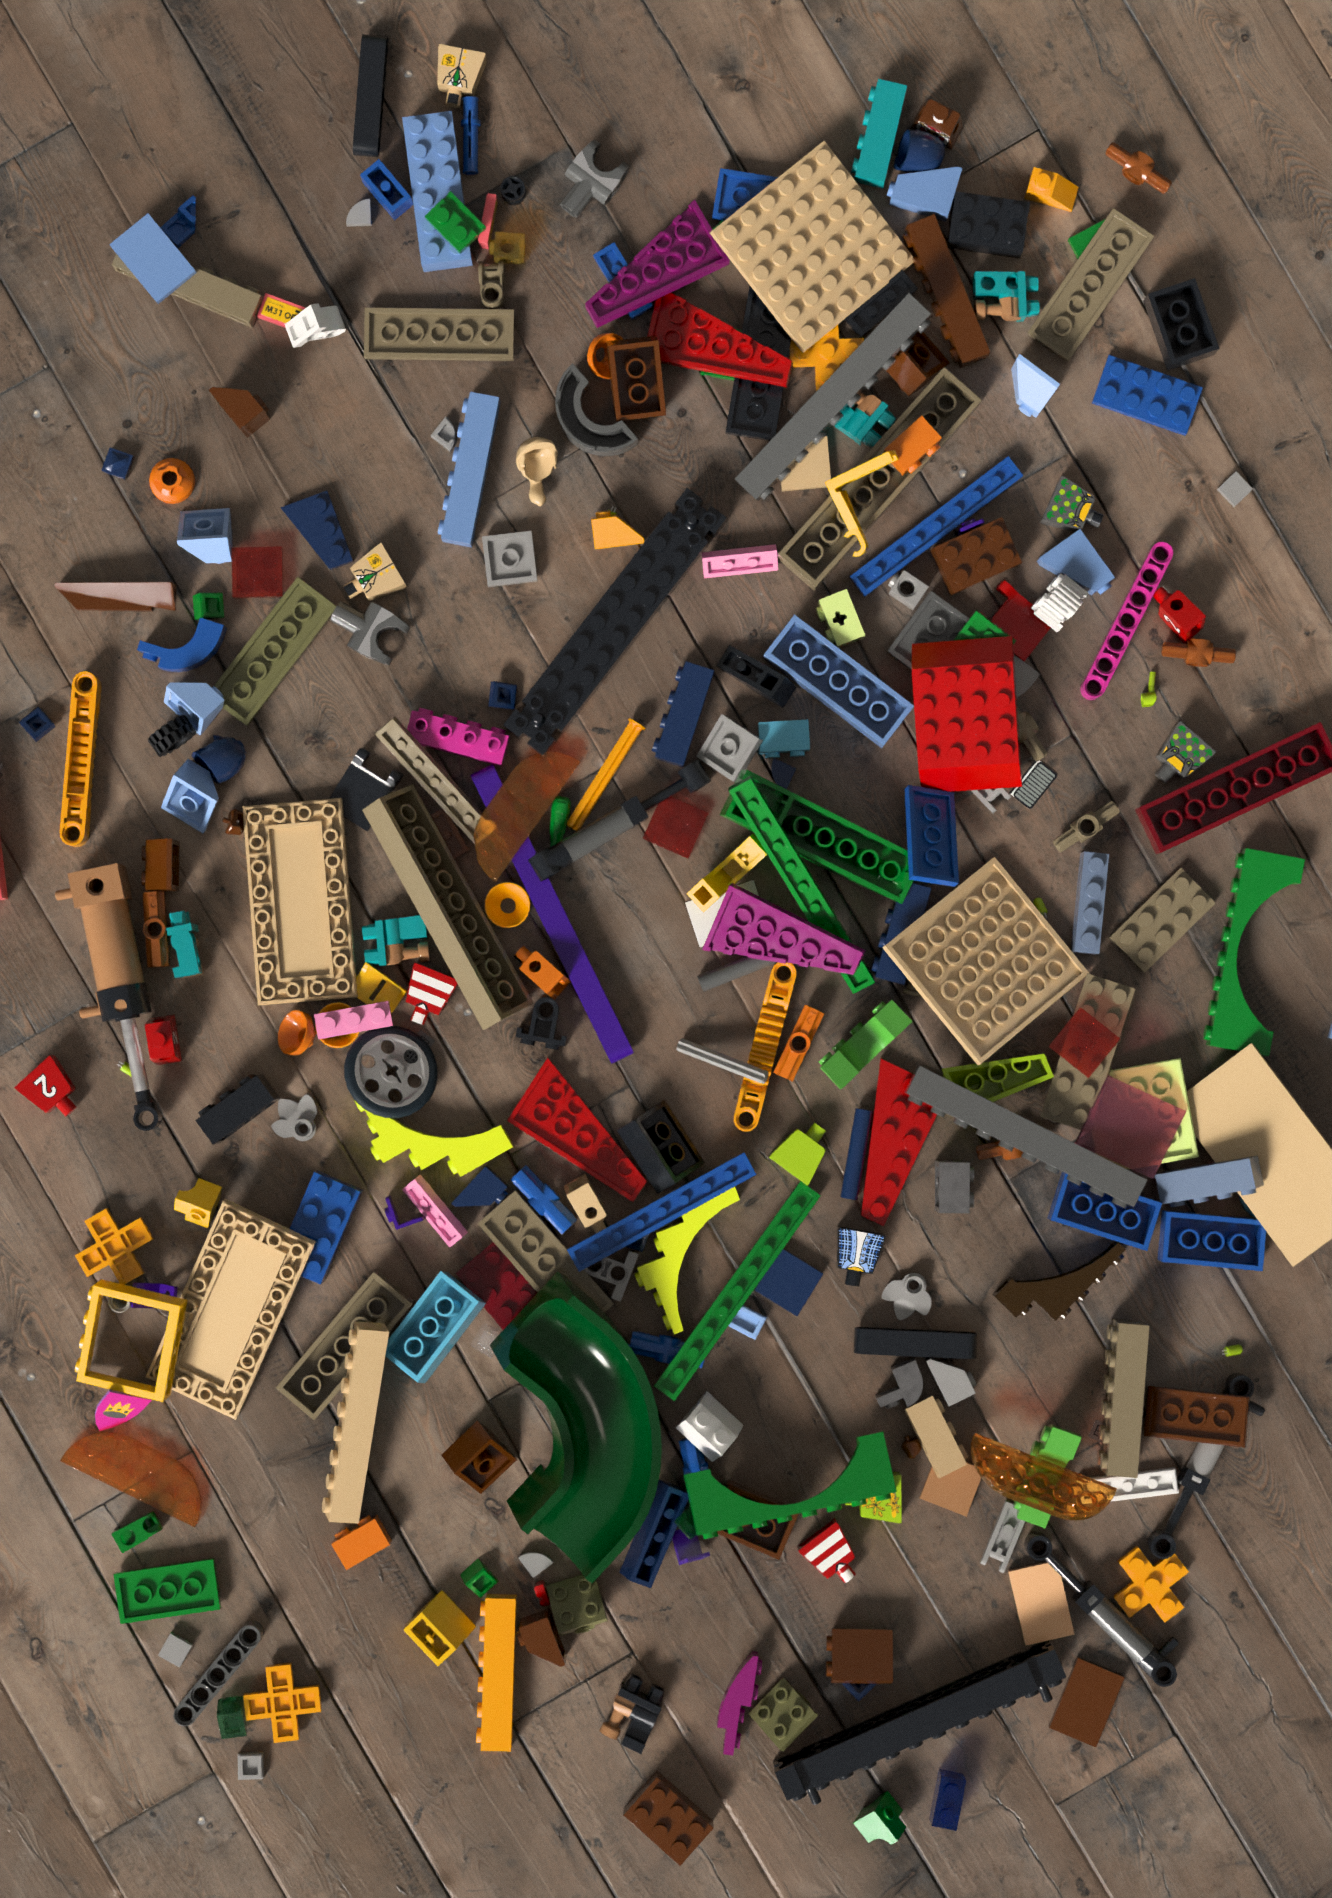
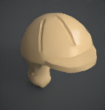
[516,437,558,506]

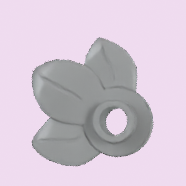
[271,1094,317,1141]
[882,1273,931,1320]

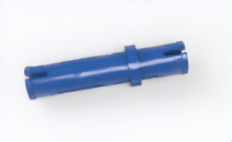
[461,96,481,175]

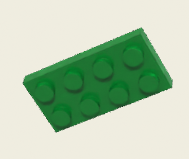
[113,1558,222,1624]

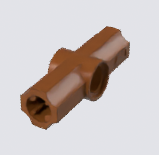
[143,891,170,968]

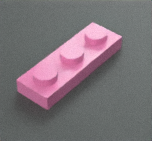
[702,544,778,578]
[314,1001,393,1039]
[402,1174,468,1247]

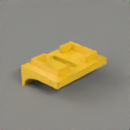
[356,962,408,1014]

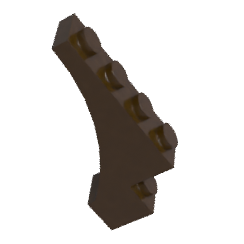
[992,1241,1126,1321]

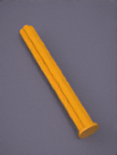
[567,718,646,831]

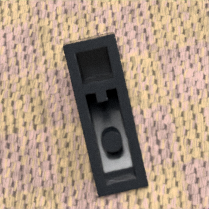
[716,645,797,708]

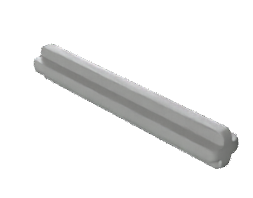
[676,1038,769,1084]

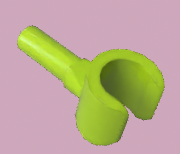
[1141,672,1157,707]

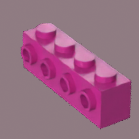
[407,708,510,767]

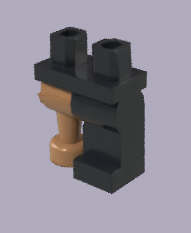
[599,1673,664,1754]

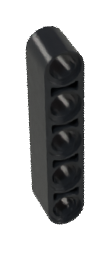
[353,34,388,157]
[854,1327,977,1359]

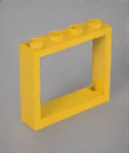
[75,1279,188,1402]

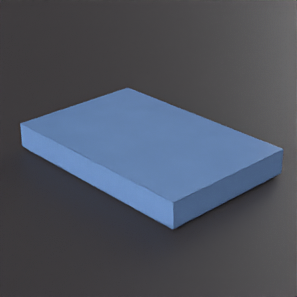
[109,213,197,304]

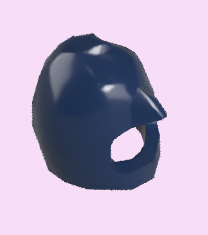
[893,129,945,172]
[191,735,246,785]

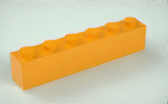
[476,1594,517,1752]

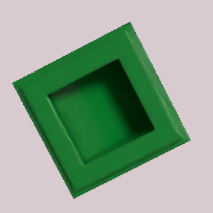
[193,593,225,620]
[460,1559,499,1598]

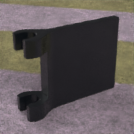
[329,748,404,831]

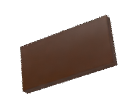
[1144,1386,1250,1448]

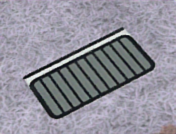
[1009,760,1057,809]

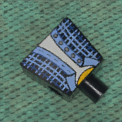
[837,1226,886,1287]

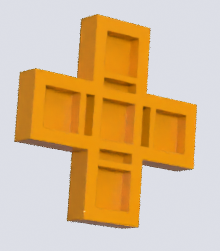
[789,325,864,391]
[75,1208,154,1285]
[1113,1546,1189,1623]
[243,1662,322,1743]

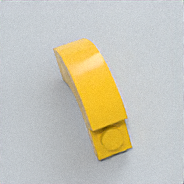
[687,834,767,912]

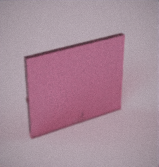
[1075,1075,1186,1179]

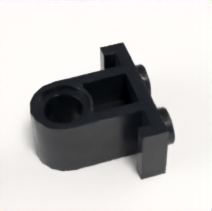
[516,997,567,1050]

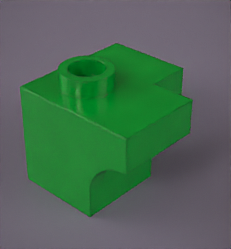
[853,1790,906,1845]

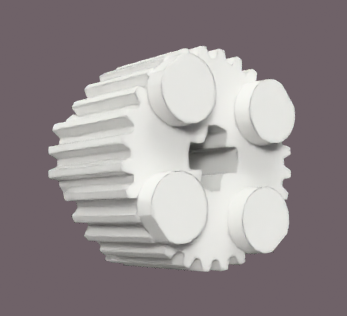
[1031,573,1089,632]

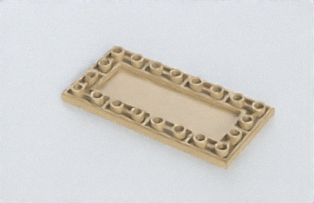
[242,798,358,1005]
[1187,1043,1332,1267]
[146,1199,316,1420]

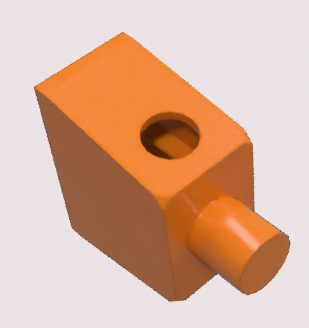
[514,946,571,1000]

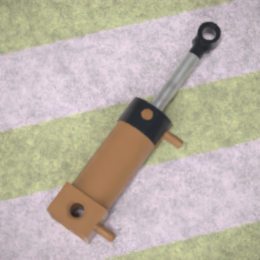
[55,863,162,1131]

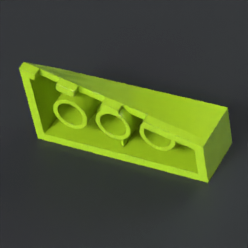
[941,1053,1054,1102]

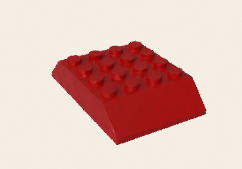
[912,636,1022,792]

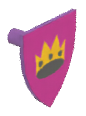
[95,1390,152,1431]

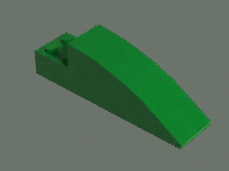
[719,770,914,904]

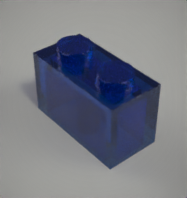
[929,1769,966,1831]

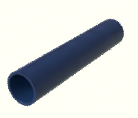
[840,1108,873,1200]

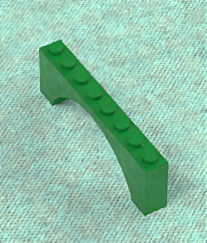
[1203,848,1305,1056]
[684,1432,897,1539]

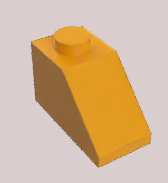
[1024,167,1079,212]
[591,511,644,549]

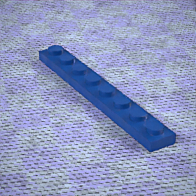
[849,456,1024,597]
[567,1152,756,1272]

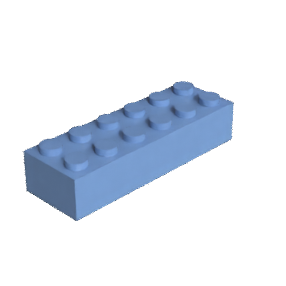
[402,111,473,272]
[763,614,914,748]

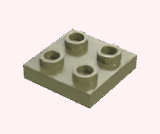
[546,1574,608,1636]
[749,1678,818,1752]

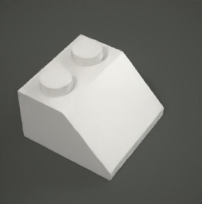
[675,1391,743,1462]

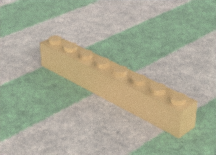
[322,1321,389,1524]

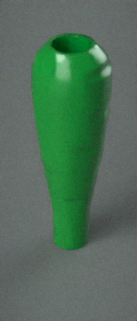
[550,796,571,847]

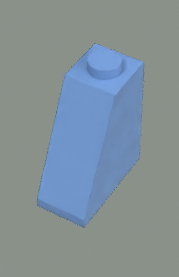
[887,167,962,222]
[1037,529,1115,595]

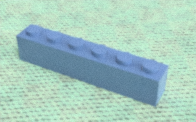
[438,392,501,548]

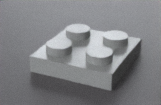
[482,531,538,587]
[696,714,763,782]

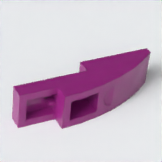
[717,1651,762,1756]

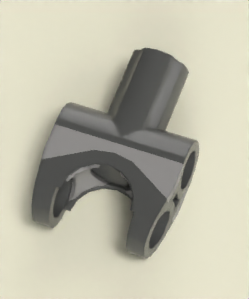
[560,140,630,218]
[330,601,410,665]

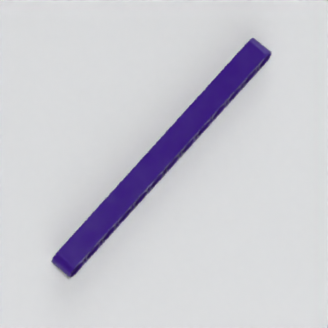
[470,764,634,1064]

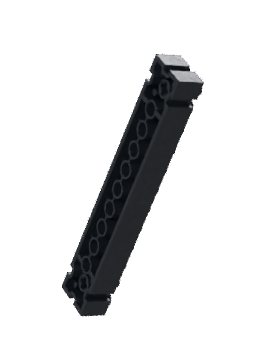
[504,487,727,758]
[773,1640,1067,1805]

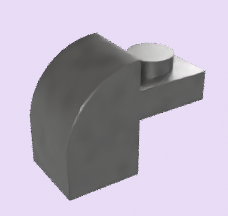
[875,1358,923,1409]

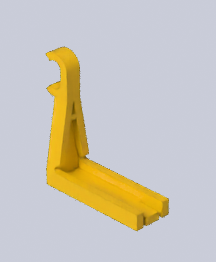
[825,450,899,557]

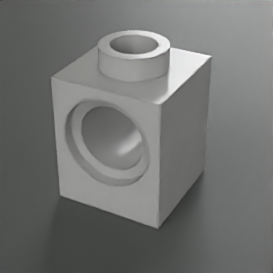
[888,570,929,610]

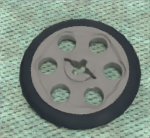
[344,1026,438,1118]

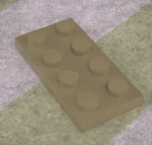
[1108,868,1216,973]

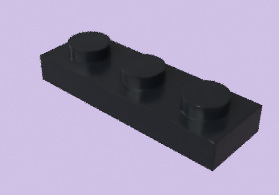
[845,270,918,338]

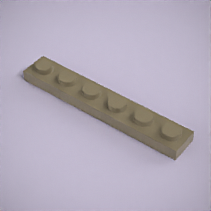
[375,716,496,845]

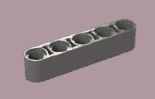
[173,1620,264,1726]

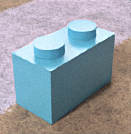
[758,719,810,758]

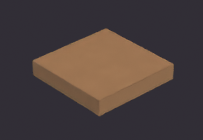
[919,1462,984,1517]

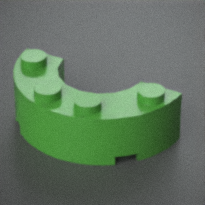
[819,1000,913,1090]
[1013,1424,1082,1528]

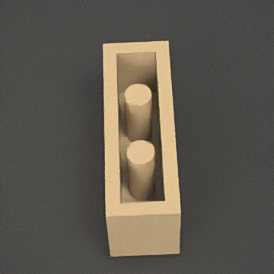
[904,1396,968,1478]

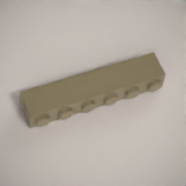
[112,254,263,328]

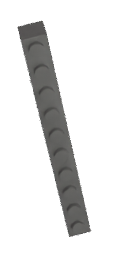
[735,293,932,501]
[904,1066,1147,1208]

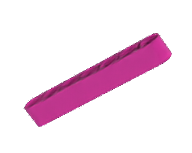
[1080,542,1173,700]

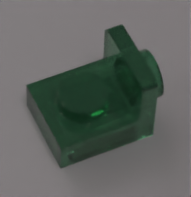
[674,1507,696,1540]
[217,1696,247,1739]

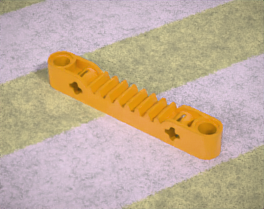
[59,671,102,847]
[733,962,796,1132]

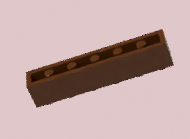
[903,214,990,368]

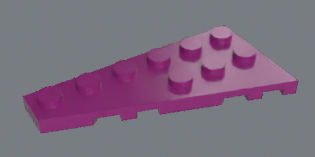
[585,199,730,328]
[702,883,866,975]

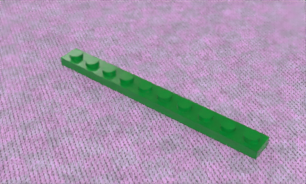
[728,775,875,994]
[654,1181,821,1401]

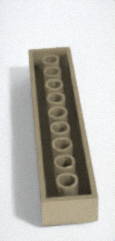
[777,367,982,591]
[362,784,533,1030]

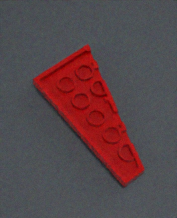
[647,293,793,387]
[507,1058,647,1202]
[861,1058,937,1226]

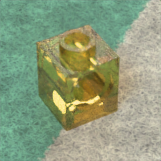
[489,232,526,264]

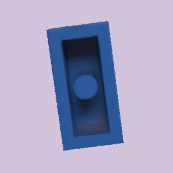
[360,159,413,221]

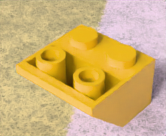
[403,1590,476,1666]

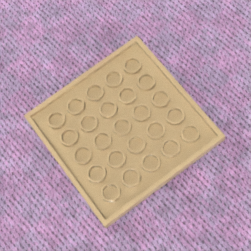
[710,141,914,353]
[882,857,1089,1065]

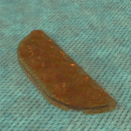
[474,752,580,882]
[60,1432,201,1527]
[971,1433,1117,1521]

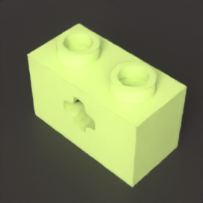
[815,589,865,648]

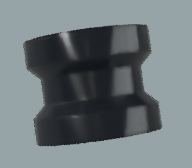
[500,176,526,206]

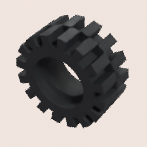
[148,715,197,757]

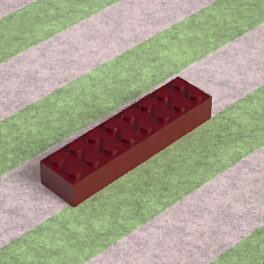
[1135,722,1332,855]

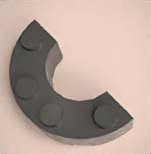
[555,363,638,456]

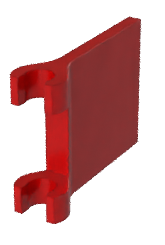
[979,580,1051,661]

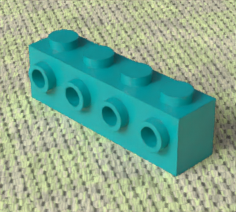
[851,79,907,189]

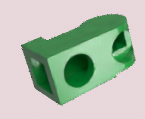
[111,1511,163,1553]

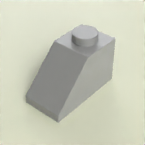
[925,1357,977,1406]

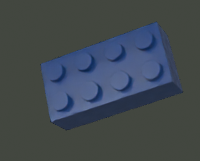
[290,1170,363,1285]
[1047,1172,1162,1251]
[1157,1210,1266,1271]

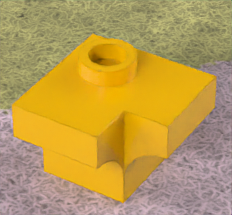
[174,1178,222,1228]

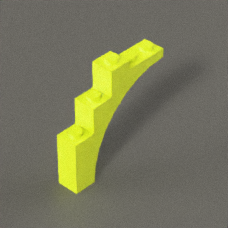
[354,1087,514,1177]
[634,1187,740,1334]

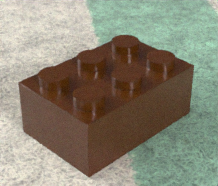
[606,336,666,421]
[930,517,1022,596]
[717,1479,798,1560]
[623,1770,714,1866]

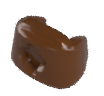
[222,809,244,835]
[901,1435,922,1459]

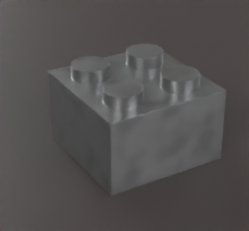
[935,1160,974,1213]

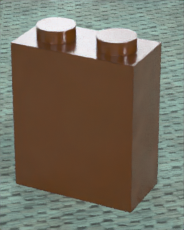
[826,1629,893,1684]

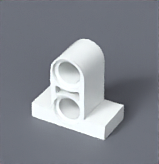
[285,303,346,348]

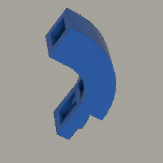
[137,618,227,672]

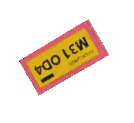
[478,193,498,250]
[257,293,305,328]

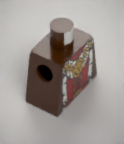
[910,99,963,150]

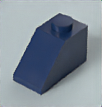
[451,1165,509,1207]

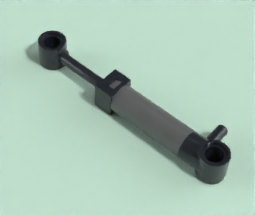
[528,760,711,882]
[1024,1531,1179,1687]

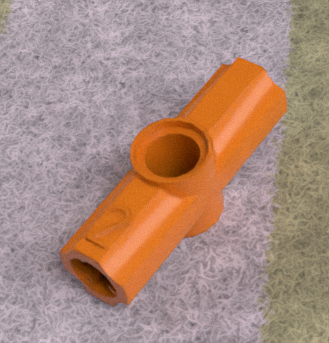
[773,1005,824,1082]

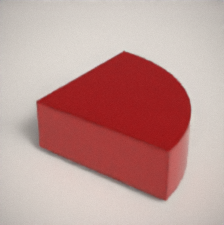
[534,1580,550,1607]

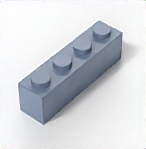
[1071,851,1109,955]
[1155,1155,1264,1207]

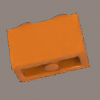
[883,416,942,476]
[331,1515,392,1570]

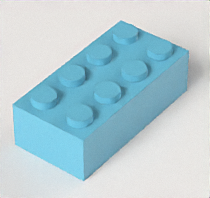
[385,1271,486,1383]

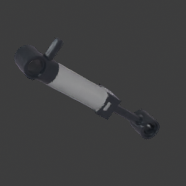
[1147,1373,1265,1559]

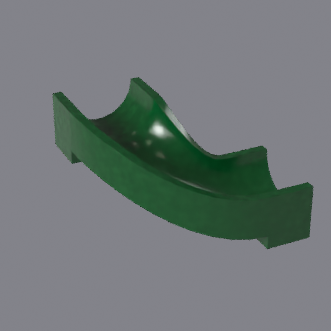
[490,1271,662,1583]

